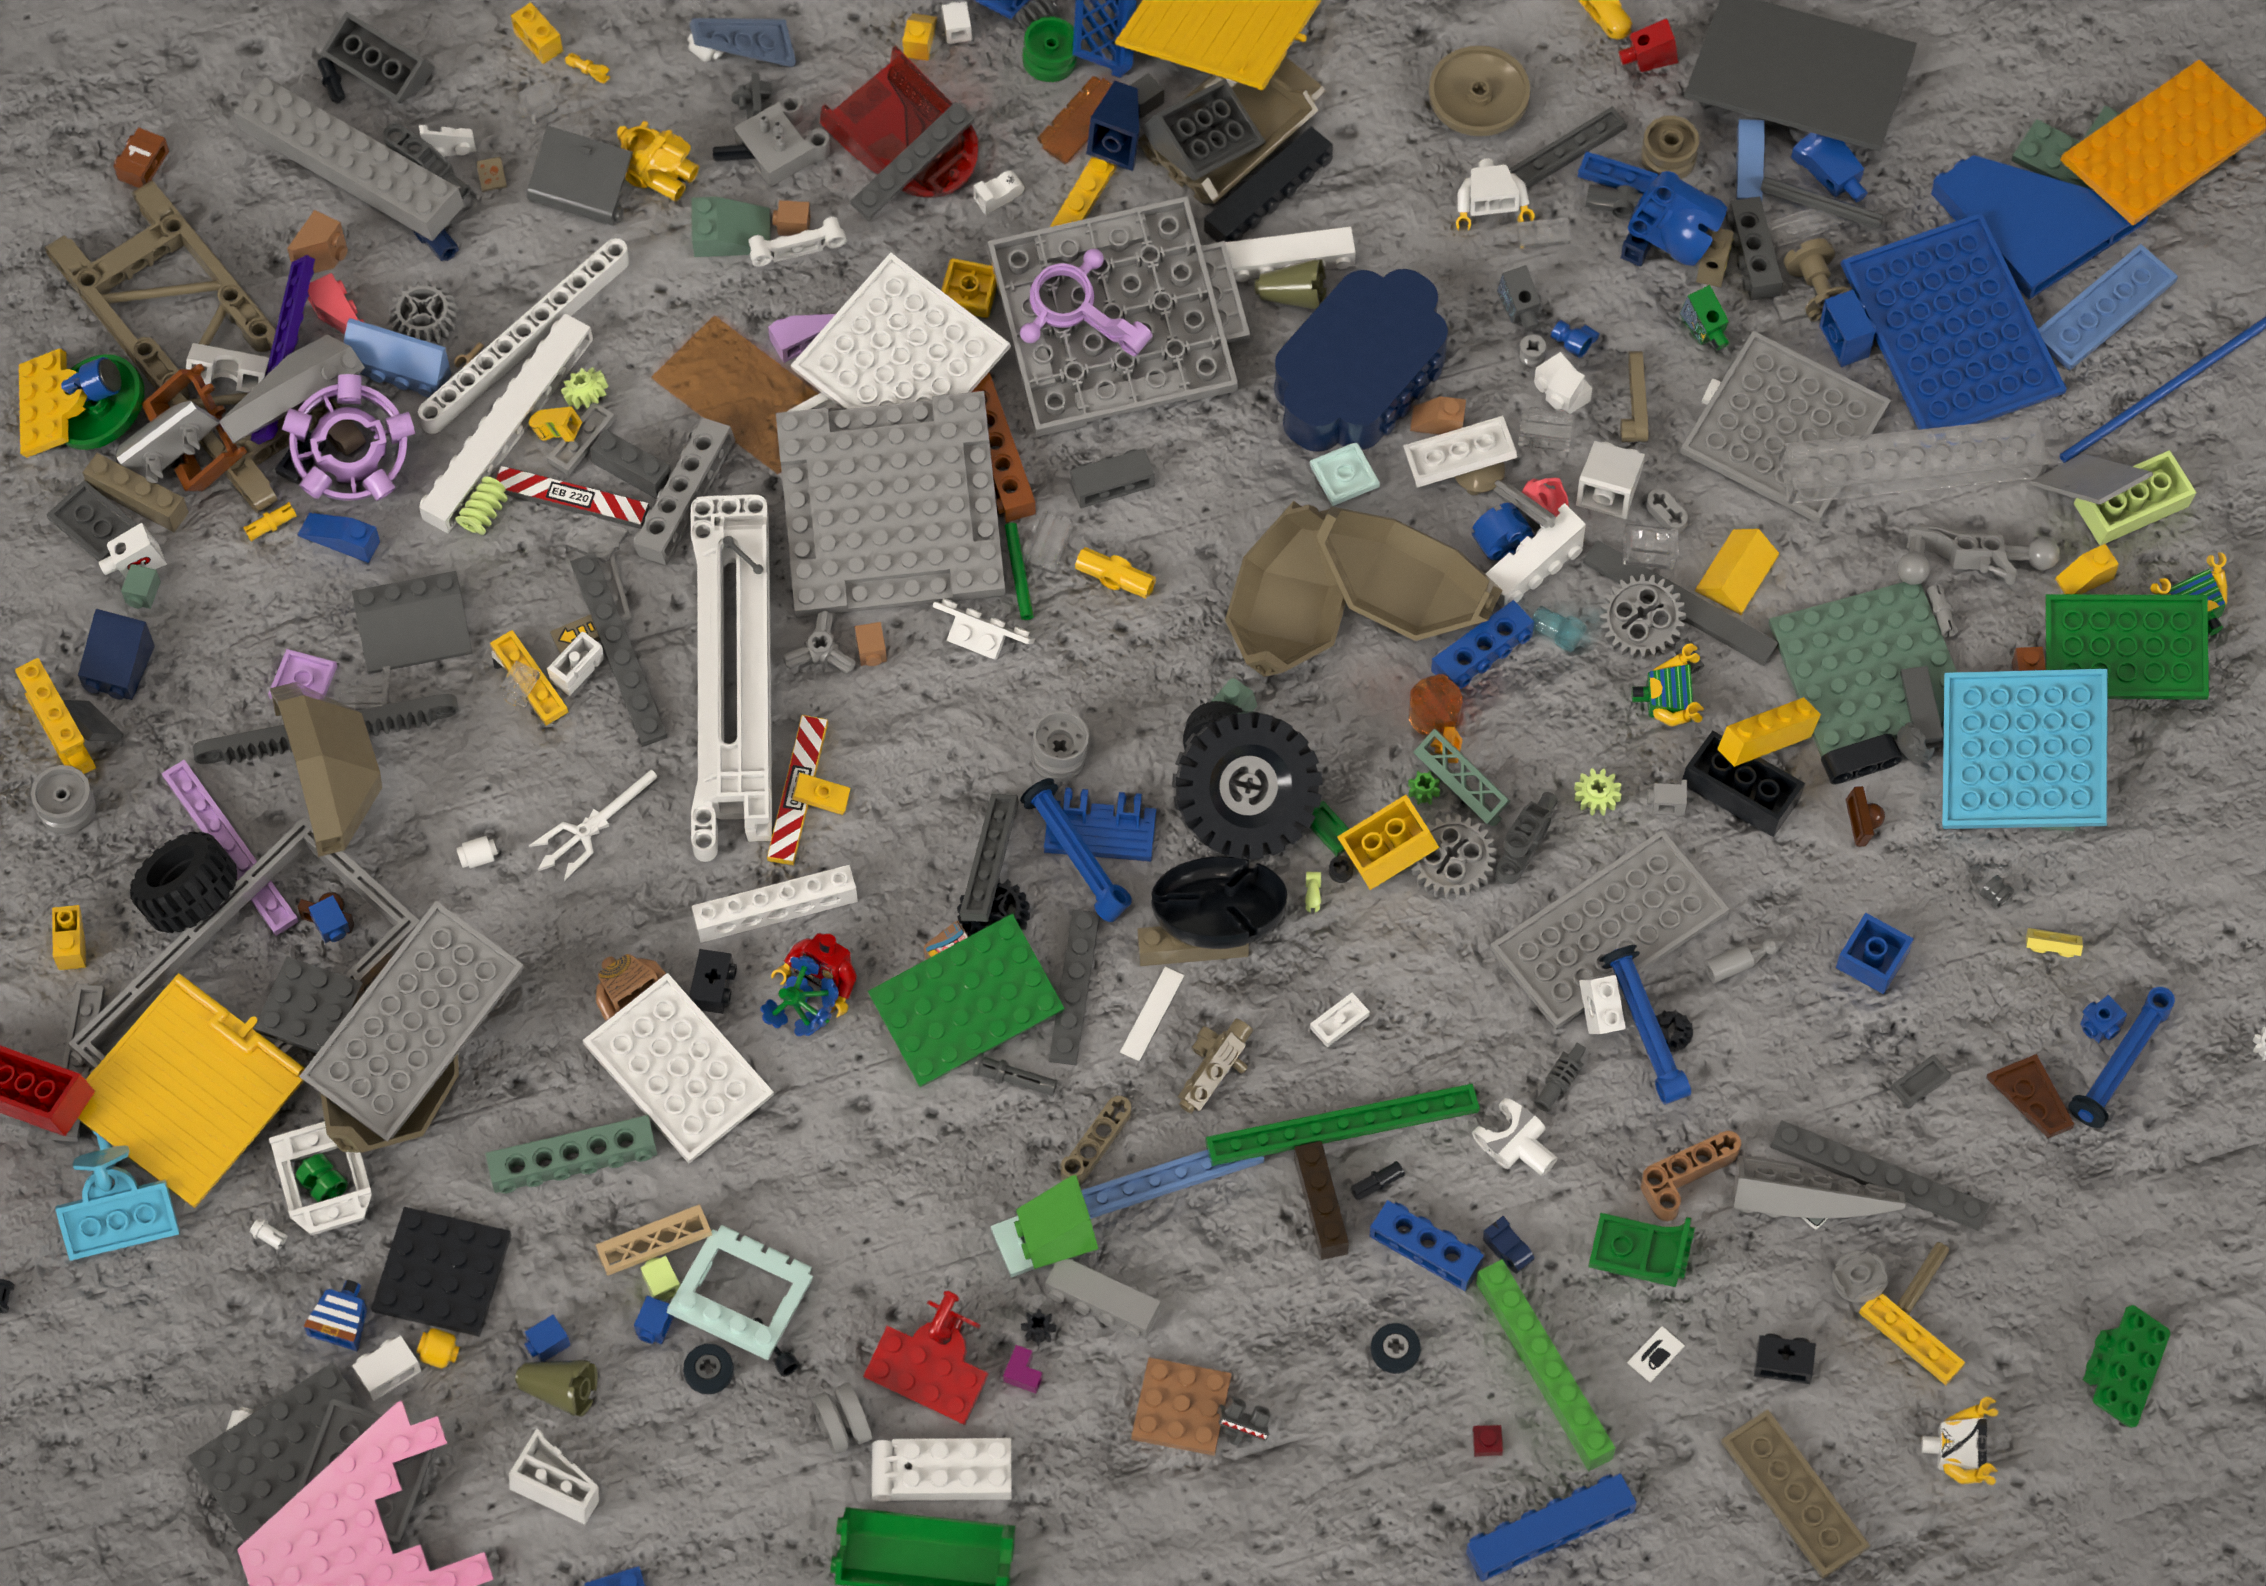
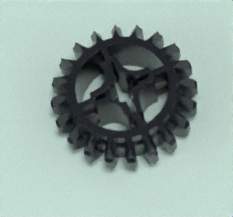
[957,878,1030,937]

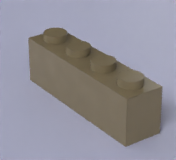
[82,453,189,532]
[1137,926,1249,966]

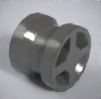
[1980,875,2014,909]

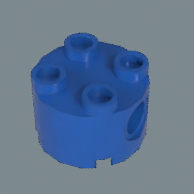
[1471,503,1535,561]

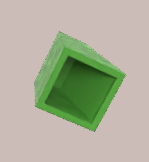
[1014,1175,1098,1269]

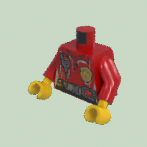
[771,933,857,1018]

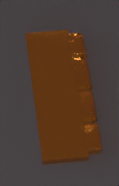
[1037,76,1112,165]

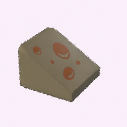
[476,157,507,192]

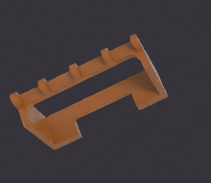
[142,364,247,491]

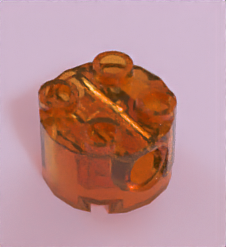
[1409,674,1463,736]

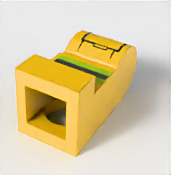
[529,406,582,442]

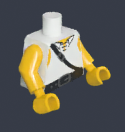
[1921,1397,1998,1485]

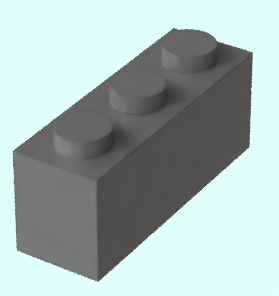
[590,429,671,499]
[1070,448,1155,509]

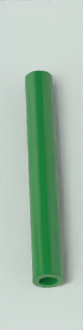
[1004,522,1034,620]

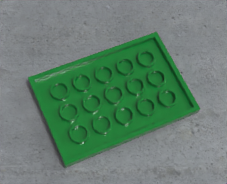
[2045,594,2209,700]
[868,914,1065,1088]

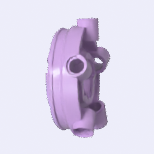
[282,374,415,501]

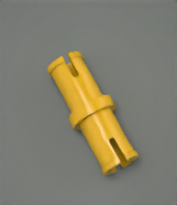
[243,502,297,542]

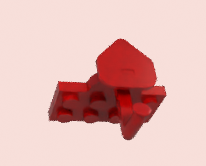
[863,1291,989,1425]

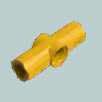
[1075,547,1156,599]

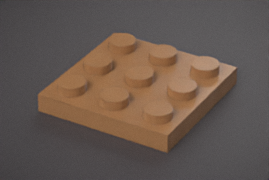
[1131,1357,1231,1456]

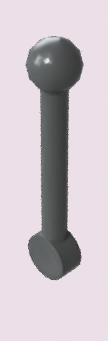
[723,536,763,574]

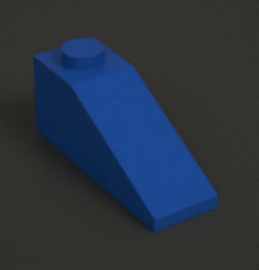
[298,513,380,563]

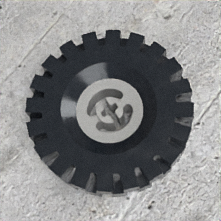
[1172,711,1323,860]

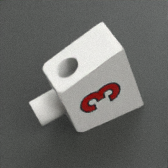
[99,523,167,578]

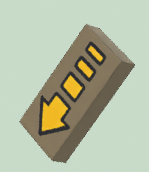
[550,615,600,654]

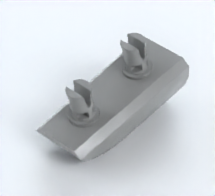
[117,401,220,483]

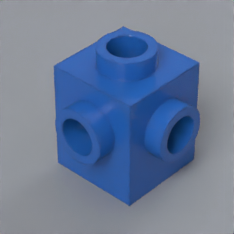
[2080,995,2127,1044]

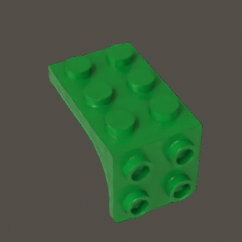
[1588,1213,1695,1287]

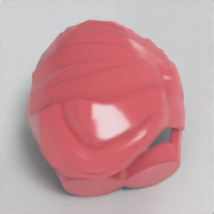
[1522,478,1569,524]

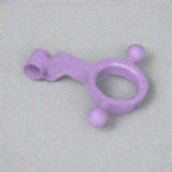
[1020,249,1153,356]

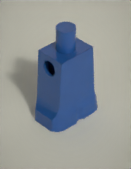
[1791,132,1868,203]

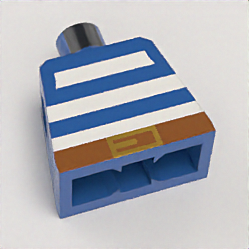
[304,1280,367,1351]

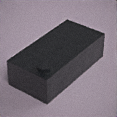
[1682,730,1805,837]

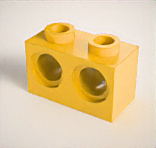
[511,2,563,64]

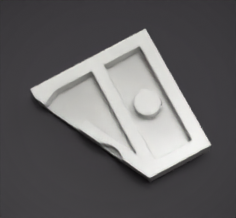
[419,125,476,157]

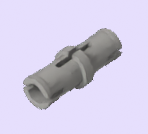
[1926,584,1958,638]

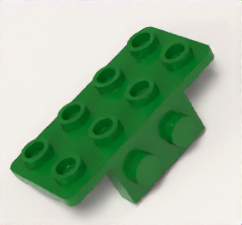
[2083,1305,2170,1428]

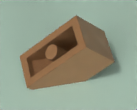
[1410,396,1466,435]

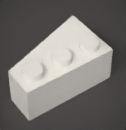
[509,1429,599,1525]

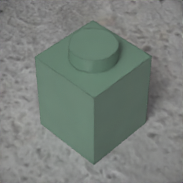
[121,564,161,609]

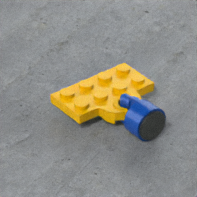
[19,348,121,458]

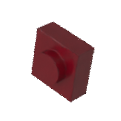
[1472,1425,1503,1456]

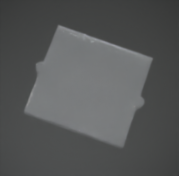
[567,515,629,563]

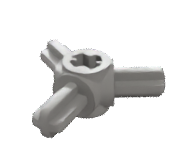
[783,611,856,674]

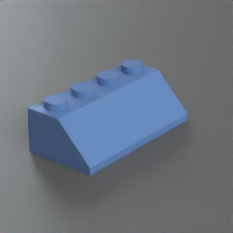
[344,318,451,397]

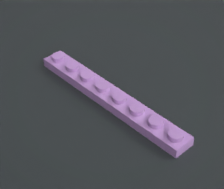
[161,760,299,936]

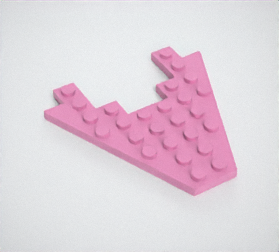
[237,1401,494,1586]

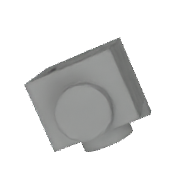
[1647,780,1687,816]

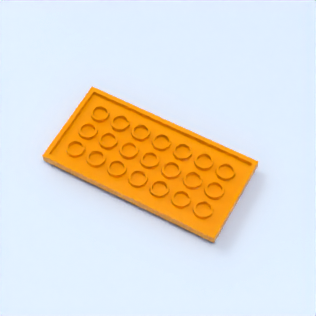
[2060,59,2266,226]

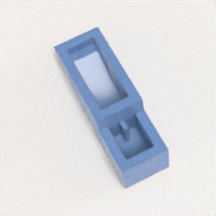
[1736,119,1764,201]

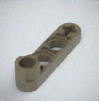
[1620,351,1648,442]
[1060,1096,1131,1186]

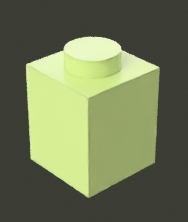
[640,1256,680,1302]

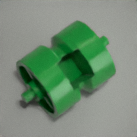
[295,1153,348,1203]

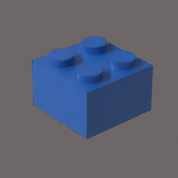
[1819,290,1876,367]
[1836,913,1914,994]

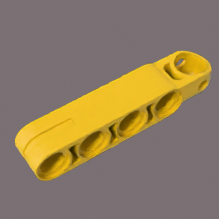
[1578,0,1632,39]

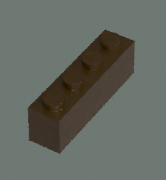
[1294,1141,1349,1260]

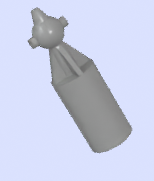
[1704,938,1784,983]

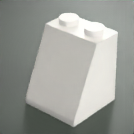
[1576,441,1645,519]

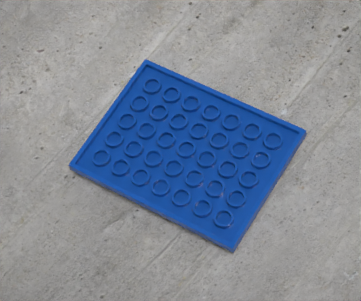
[1841,212,2067,442]

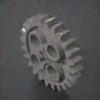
[1600,574,1686,660]
[1411,815,1497,900]

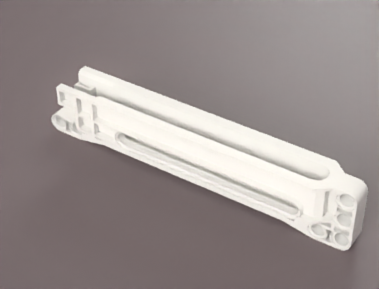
[691,494,772,862]

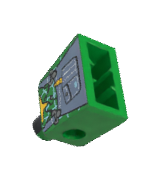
[1680,285,1729,351]

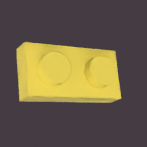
[2026,928,2083,957]

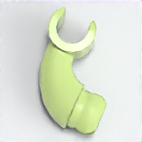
[1305,872,1321,913]

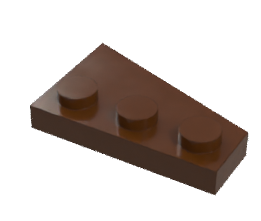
[1986,1054,2074,1138]

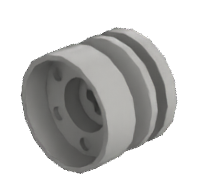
[1031,711,1089,781]

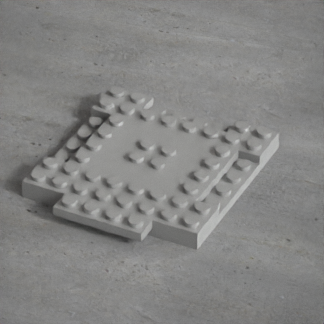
[988,196,1250,437]

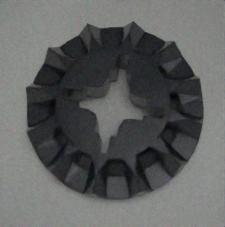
[1655,1010,1693,1052]

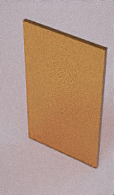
[652,315,818,474]

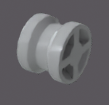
[1519,335,1546,367]

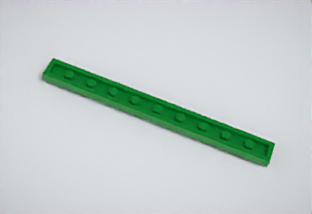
[1205,1083,1480,1166]

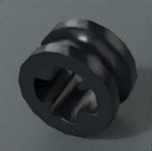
[1329,856,1353,883]

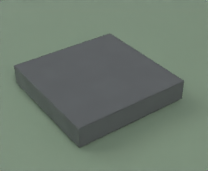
[63,700,123,741]

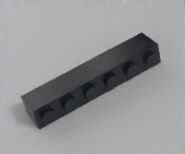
[1204,126,1333,242]

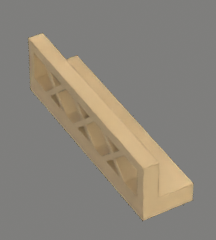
[595,1204,712,1276]

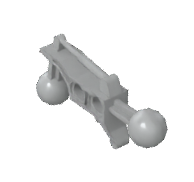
[1897,523,2060,585]

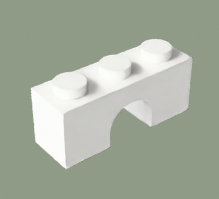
[186,343,269,393]

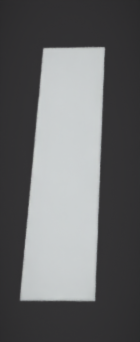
[1120,967,1185,1061]

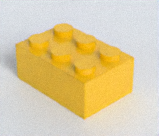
[1337,794,1439,890]

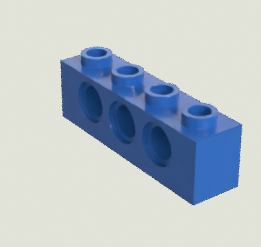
[1431,600,1534,693]
[1369,1200,1484,1292]

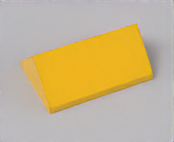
[1695,529,1779,615]

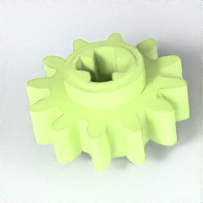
[561,367,608,409]
[1574,768,1622,816]

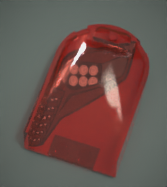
[820,46,978,198]

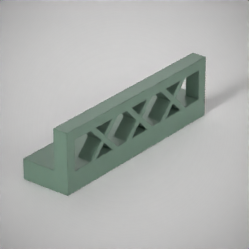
[1413,729,1511,826]

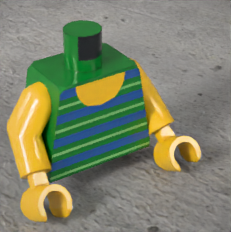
[2150,552,2227,636]
[1631,643,1704,727]

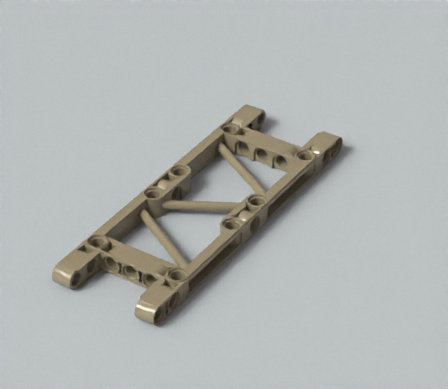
[44,180,366,514]

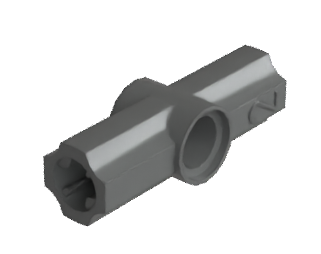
[1585,184,1643,219]

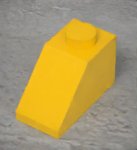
[903,13,937,61]
[2055,544,2119,594]

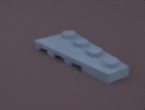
[689,18,796,67]

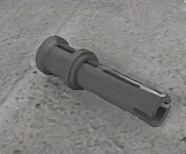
[973,1053,1058,1097]

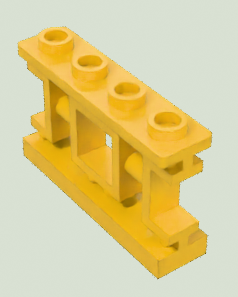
[15,658,96,774]

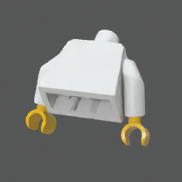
[1456,158,1535,231]

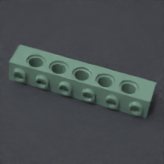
[485,1115,657,1194]

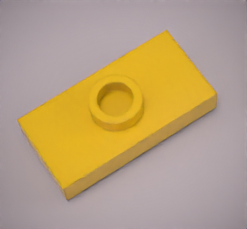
[792,773,851,815]

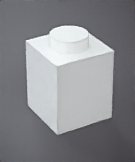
[942,2,972,44]
[1546,364,1585,411]

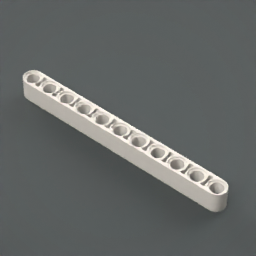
[418,238,629,434]

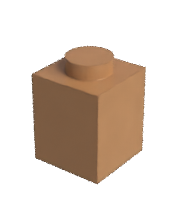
[773,200,811,236]
[855,622,887,666]

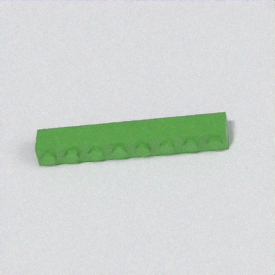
[1476,1259,1616,1472]

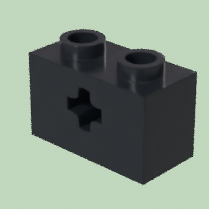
[689,949,737,1014]
[1754,1334,1816,1384]

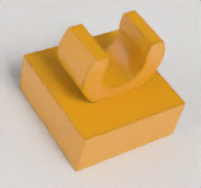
[1430,727,1463,763]

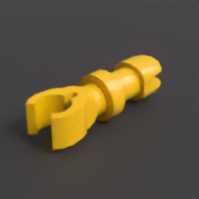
[565,53,610,83]

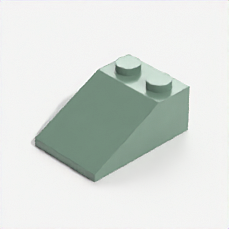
[691,197,771,257]

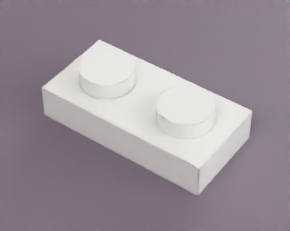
[1310,992,1370,1048]

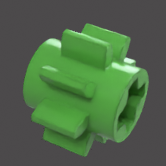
[1408,771,1440,805]

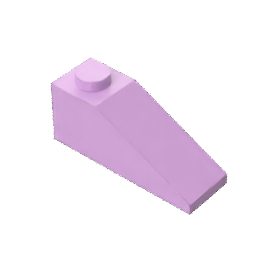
[768,314,836,363]

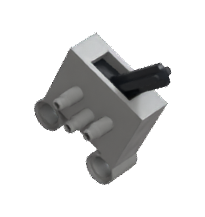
[713,93,831,187]

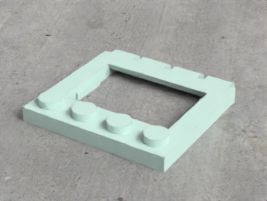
[667,1225,813,1360]

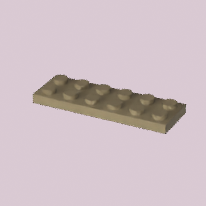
[1721,1409,1870,1579]

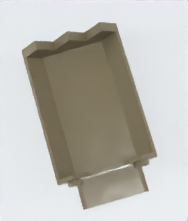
[1138,56,1326,204]

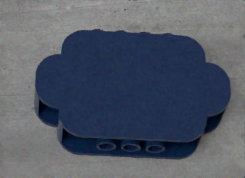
[1274,269,1448,452]

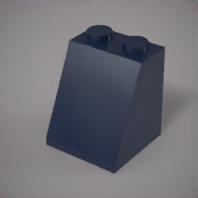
[1086,80,1139,171]
[78,609,155,700]

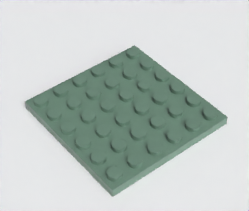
[1768,582,1957,757]

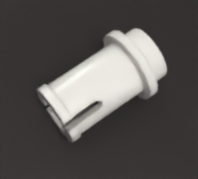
[250,1219,288,1250]

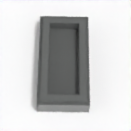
[1890,1054,1951,1109]

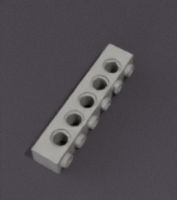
[633,418,735,566]

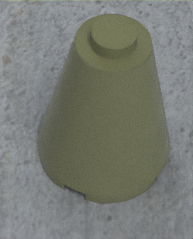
[1255,259,1327,310]
[515,1360,598,1417]

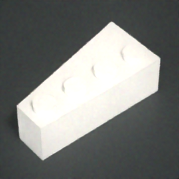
[1486,503,1586,608]

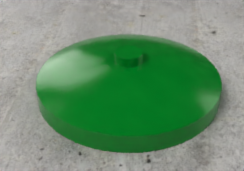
[64,354,145,450]

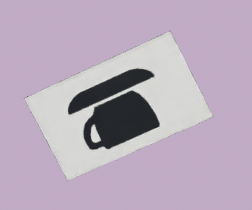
[1627,1326,1685,1382]

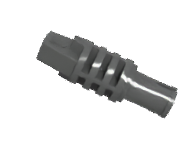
[1534,1043,1586,1112]

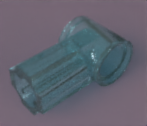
[1532,606,1587,652]

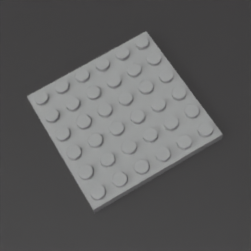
[1680,331,1891,523]

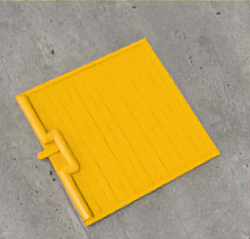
[1115,0,1322,90]
[77,973,305,1208]

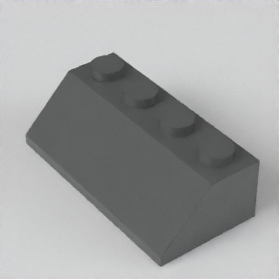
[320,11,435,103]

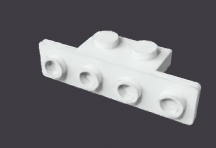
[932,598,1035,660]

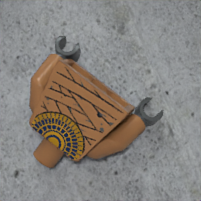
[596,954,681,1021]

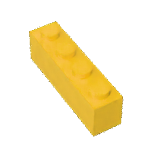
[1717,697,1821,767]

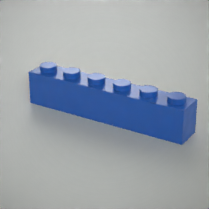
[1466,1473,1637,1582]

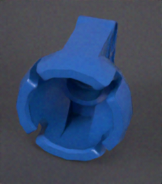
[1628,171,1727,266]

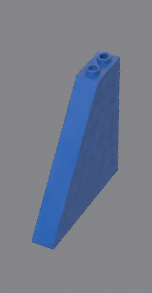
[1931,155,2149,300]

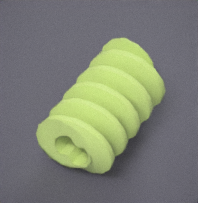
[455,476,508,535]

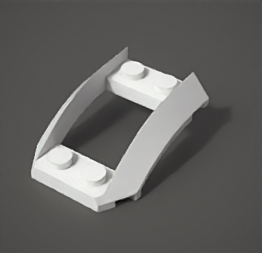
[269,1121,372,1235]

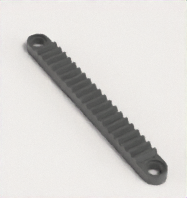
[193,694,459,765]

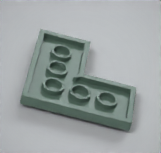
[2011,105,2121,190]

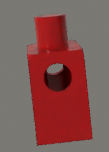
[1618,18,1679,72]

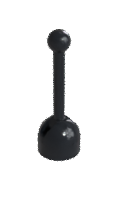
[753,1318,800,1377]

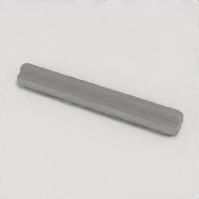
[1494,480,1556,528]

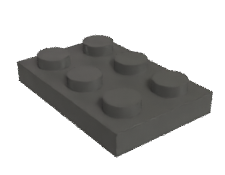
[46,480,138,562]

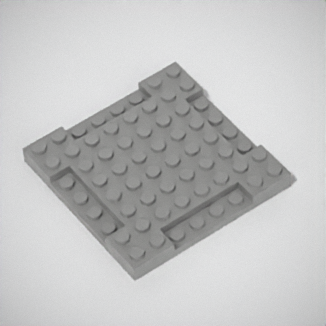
[776,391,1006,618]

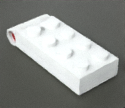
[872,1438,1011,1502]

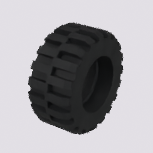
[130,831,237,933]

